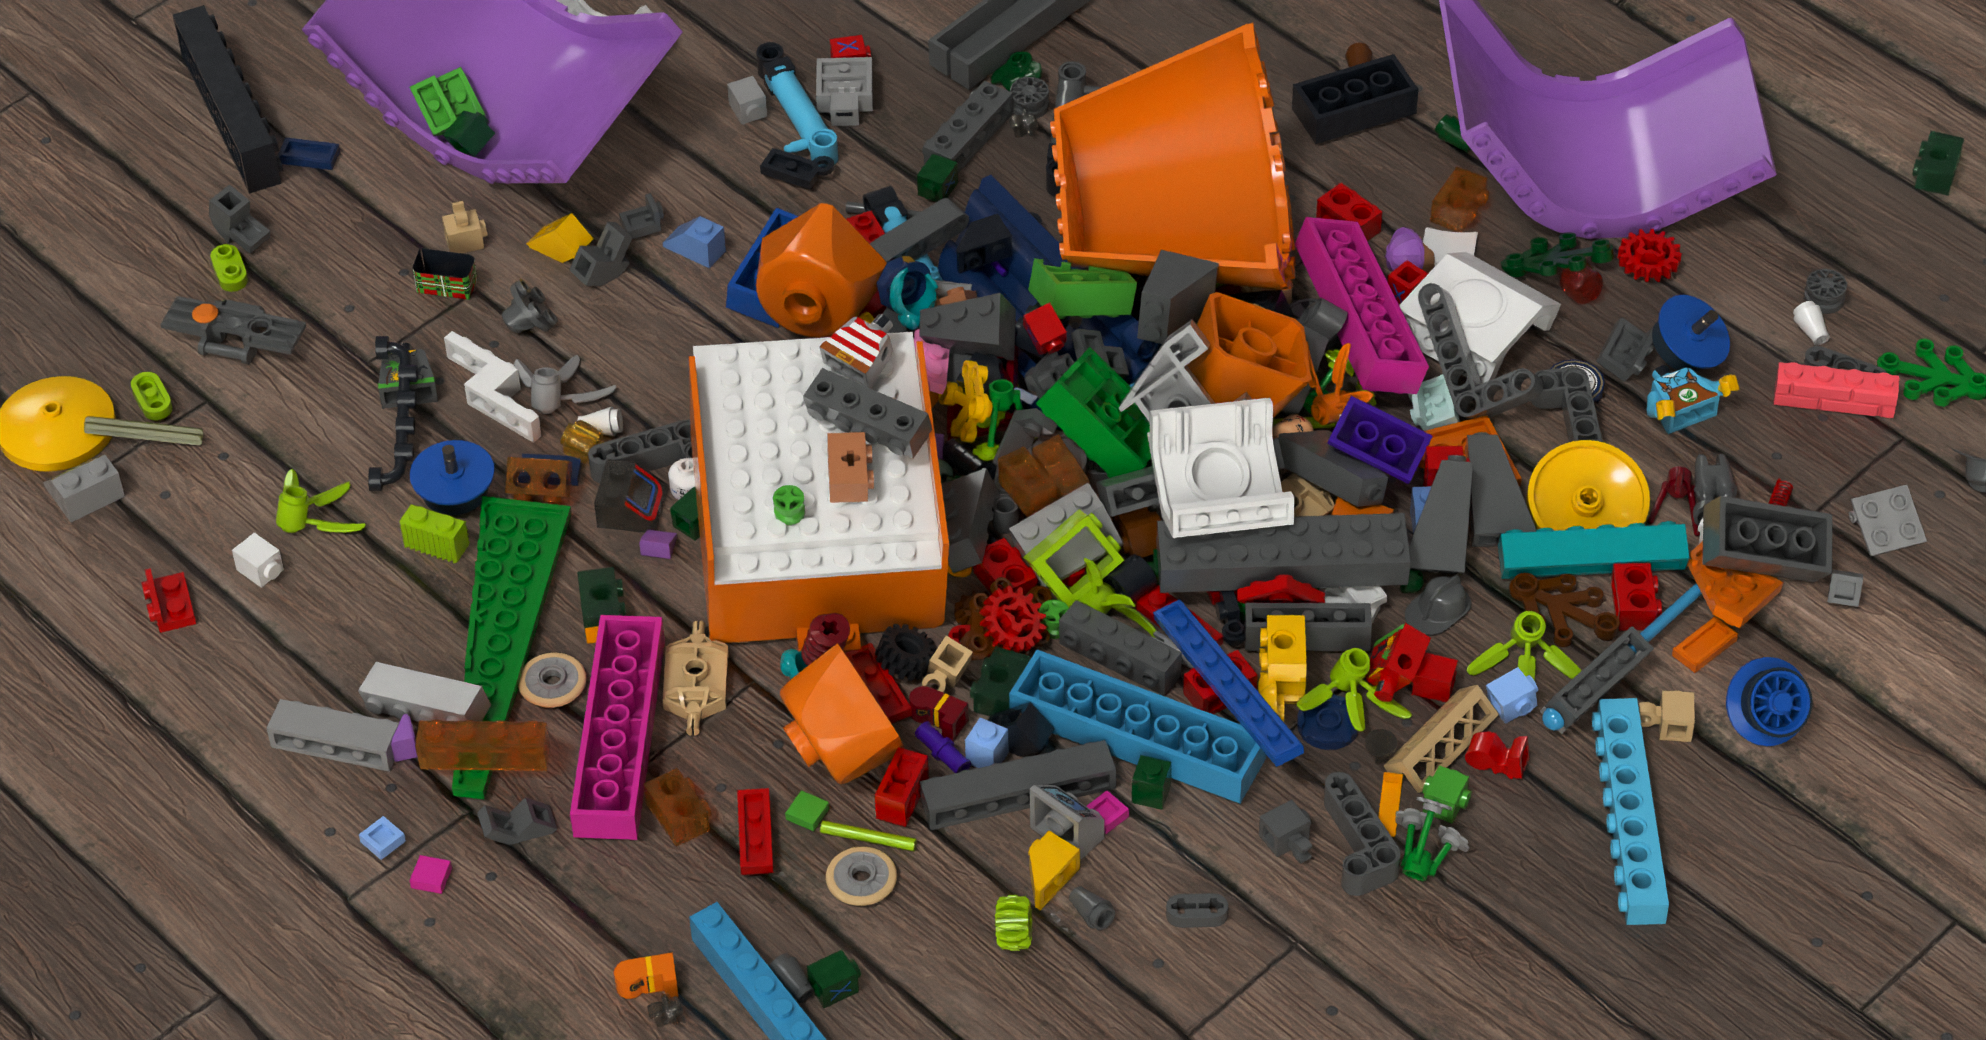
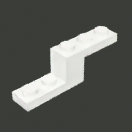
[444,331,542,443]

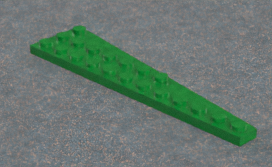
[452,496,572,800]

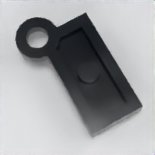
[760,148,834,190]

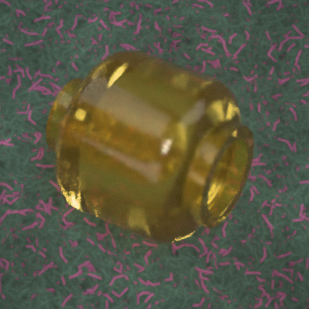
[560,420,604,464]

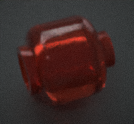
[1560,262,1603,304]

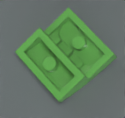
[409,67,486,137]

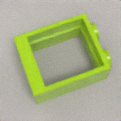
[1023,509,1124,608]

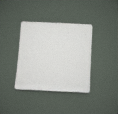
[1423,227,1478,266]

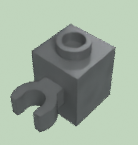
[1259,800,1312,864]

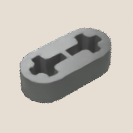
[1166,893,1229,928]

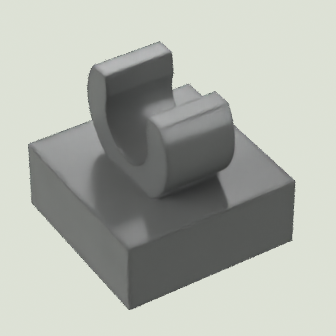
[1827,570,1863,607]

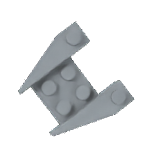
[1119,319,1252,422]

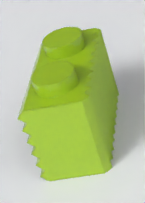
[399,504,470,564]

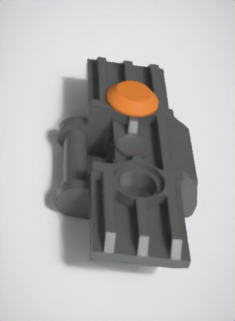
[160,296,306,364]

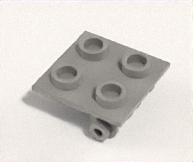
[1849,485,1927,557]

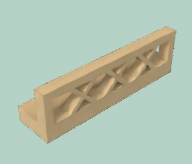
[1384,685,1499,793]

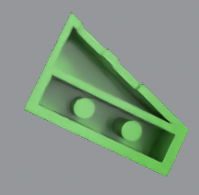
[1028,258,1137,319]

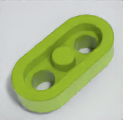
[210,244,248,292]
[131,372,172,420]

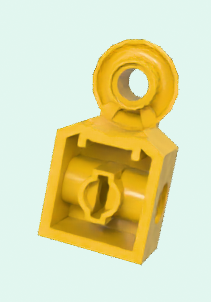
[1258,615,1307,722]

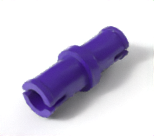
[915,721,971,773]

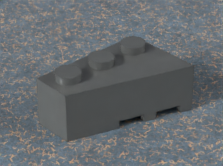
[919,293,1016,361]
[941,468,999,574]

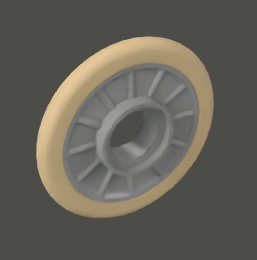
[518,653,586,708]
[826,847,897,906]

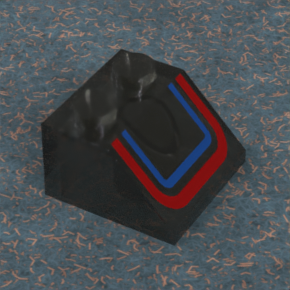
[594,459,669,533]

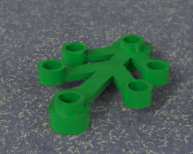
[1876,339,1986,407]

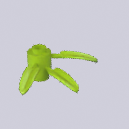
[276,469,366,533]
[1078,557,1157,638]
[1466,611,1582,681]
[1297,648,1412,731]

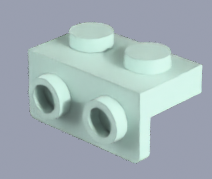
[1408,374,1459,431]

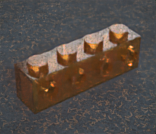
[415,720,550,771]

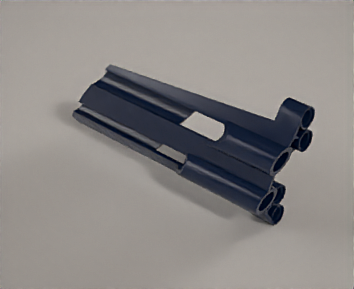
[938,175,1162,430]

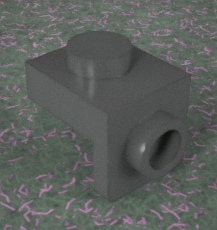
[619,193,664,239]

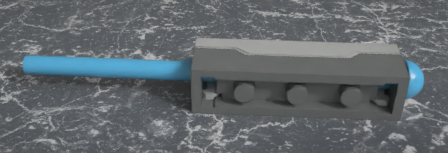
[1540,584,1702,734]

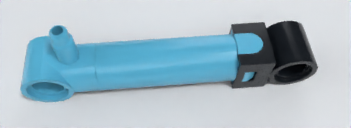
[756,42,838,168]
[863,186,943,299]

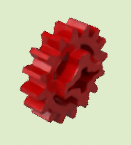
[1617,229,1682,282]
[979,586,1046,654]

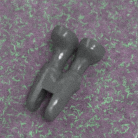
[1693,454,1744,526]

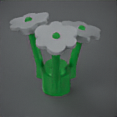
[1395,796,1470,881]

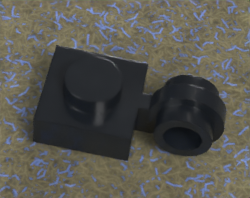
[1215,590,1245,646]

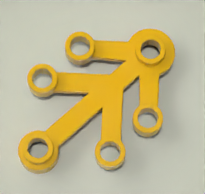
[938,360,993,443]

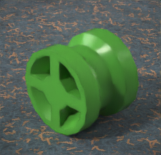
[773,485,805,525]
[1039,599,1069,639]

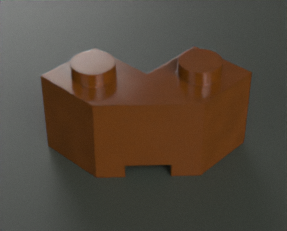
[1108,507,1161,558]

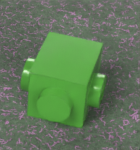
[1422,765,1472,823]

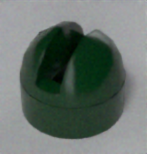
[1400,569,1424,593]

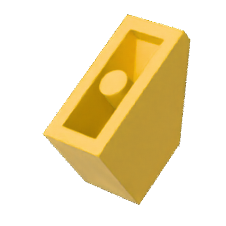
[526,213,593,263]
[1028,831,1080,911]

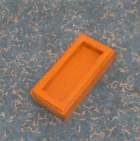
[1672,616,1738,673]

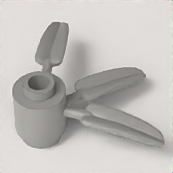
[514,355,616,414]

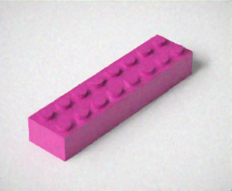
[1295,217,1429,394]
[570,615,665,840]

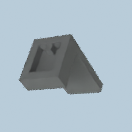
[993,408,1057,477]

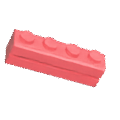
[1773,362,1899,418]

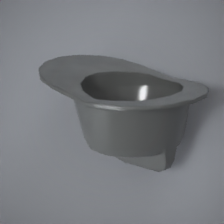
[1952,448,1986,493]
[1405,575,1472,636]

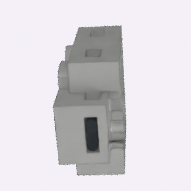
[816,57,873,126]

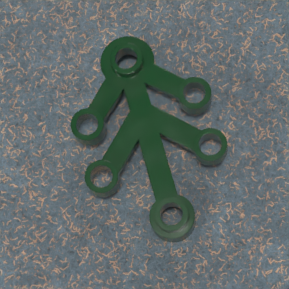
[1501,232,1614,277]

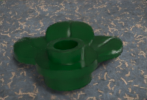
[991,52,1042,92]

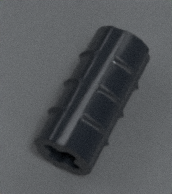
[942,438,996,480]

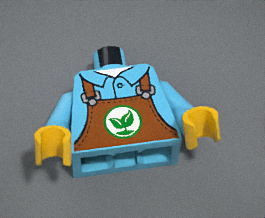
[1647,365,1740,434]

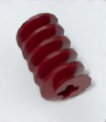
[801,613,850,666]

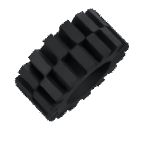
[875,624,936,681]

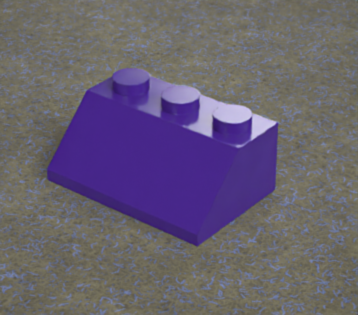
[1327,396,1433,484]

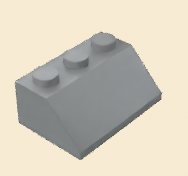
[1009,483,1123,588]

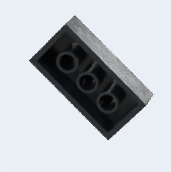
[1292,54,1419,144]

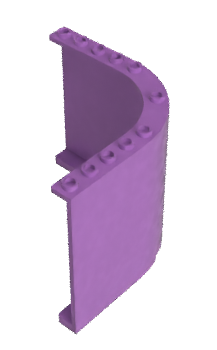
[302,0,682,184]
[1439,0,1777,239]

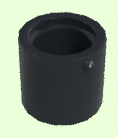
[1103,554,1157,603]

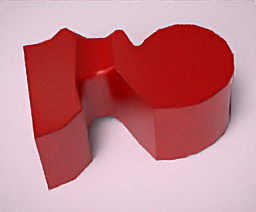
[1465,731,1530,779]

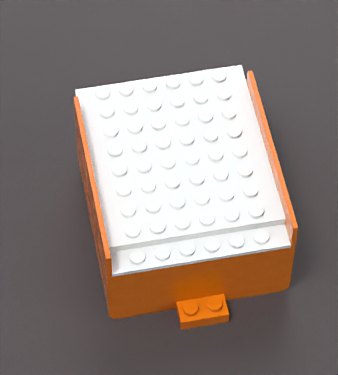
[689,332,949,653]

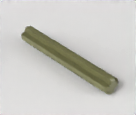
[84,416,204,446]

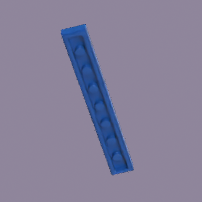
[1153,599,1304,767]

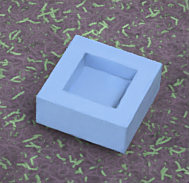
[359,816,406,860]

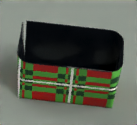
[412,248,477,300]

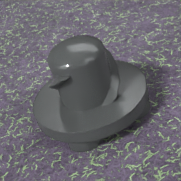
[502,279,558,334]

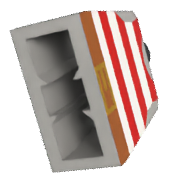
[819,314,893,388]

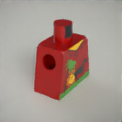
[1365,623,1431,702]

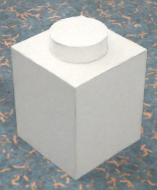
[232,532,284,588]

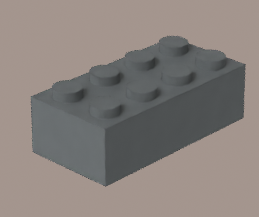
[1702,496,1832,582]

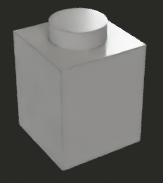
[727,76,767,125]

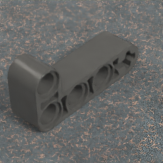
[870,198,969,262]
[1281,297,1348,416]
[1531,367,1602,442]
[588,419,693,484]
[1324,772,1401,896]

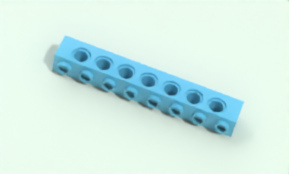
[1592,698,1669,925]

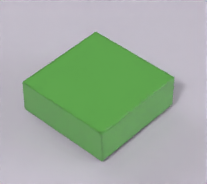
[785,790,829,832]

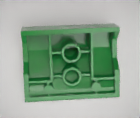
[1036,347,1151,478]

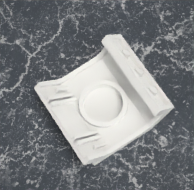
[1399,252,1561,384]
[1147,398,1294,538]

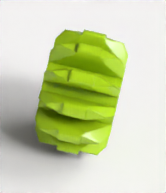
[995,895,1033,951]

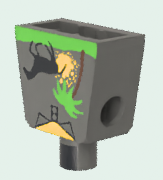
[378,343,438,409]

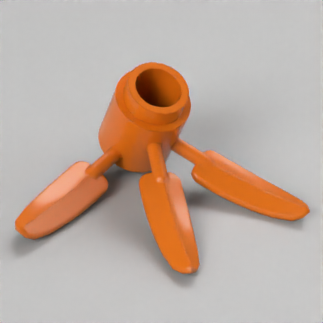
[1306,341,1374,425]

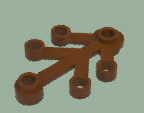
[1509,573,1620,647]
[961,577,1052,663]

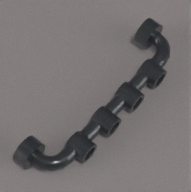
[368,336,418,491]

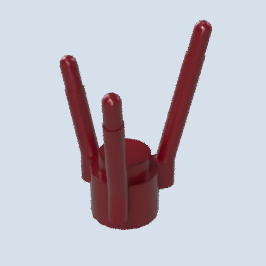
[1647,466,1700,536]

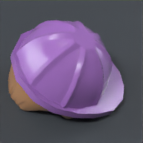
[1385,227,1435,273]

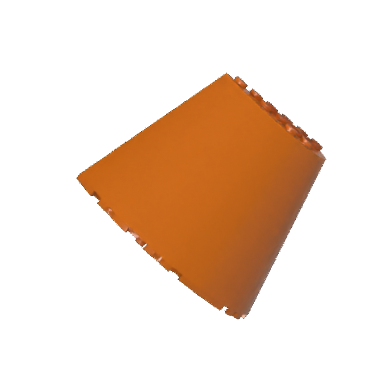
[1050,23,1296,290]

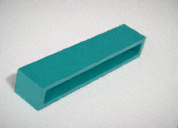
[1498,521,1690,579]

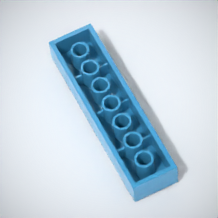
[1009,650,1267,804]

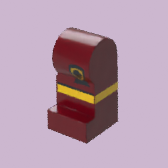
[909,686,969,742]

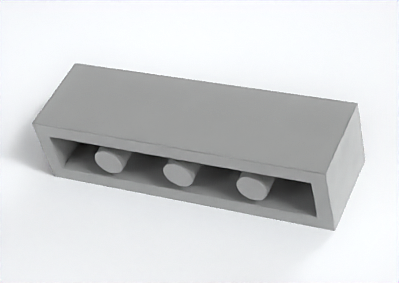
[358,662,491,734]
[267,699,399,772]

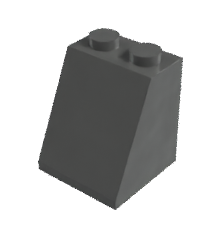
[1137,250,1219,344]

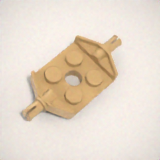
[1281,473,1335,517]
[662,621,729,736]

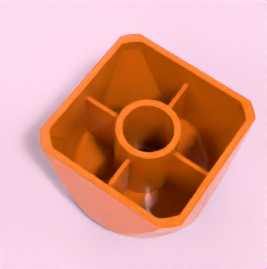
[756,203,887,338]
[1187,292,1311,418]
[780,643,905,784]

